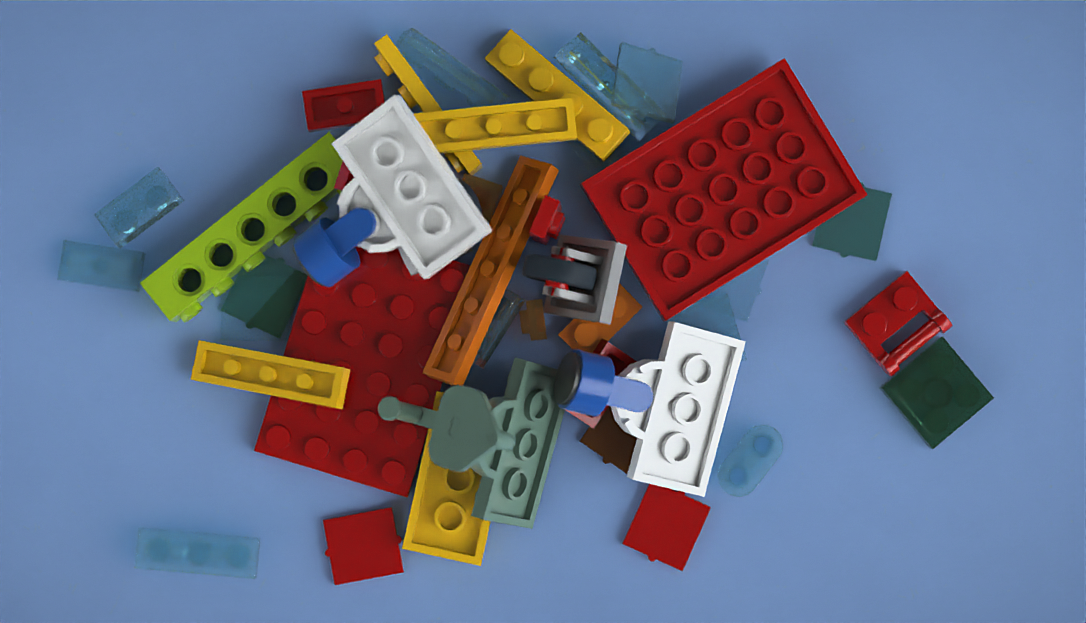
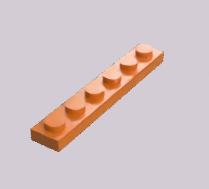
[422,155,559,386]

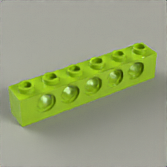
[140,132,343,323]

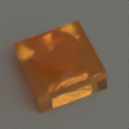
[462,173,504,224]
[519,299,547,342]

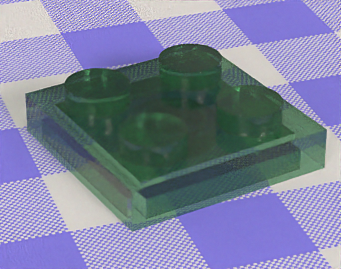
[879,336,994,449]

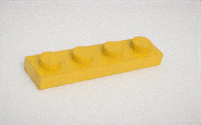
[484,29,630,162]
[374,34,483,177]
[413,98,577,154]
[190,340,350,409]

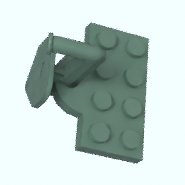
[378,357,565,529]

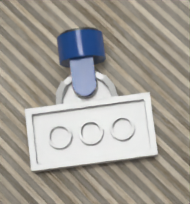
[293,95,492,287]
[554,321,746,497]

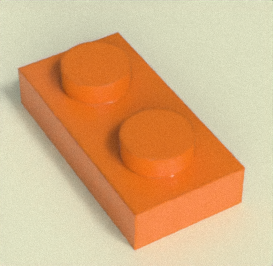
[558,283,642,353]

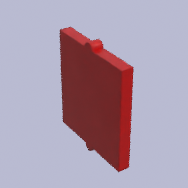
[622,484,711,571]
[323,507,404,585]

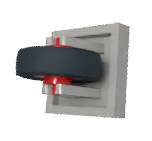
[523,234,627,325]

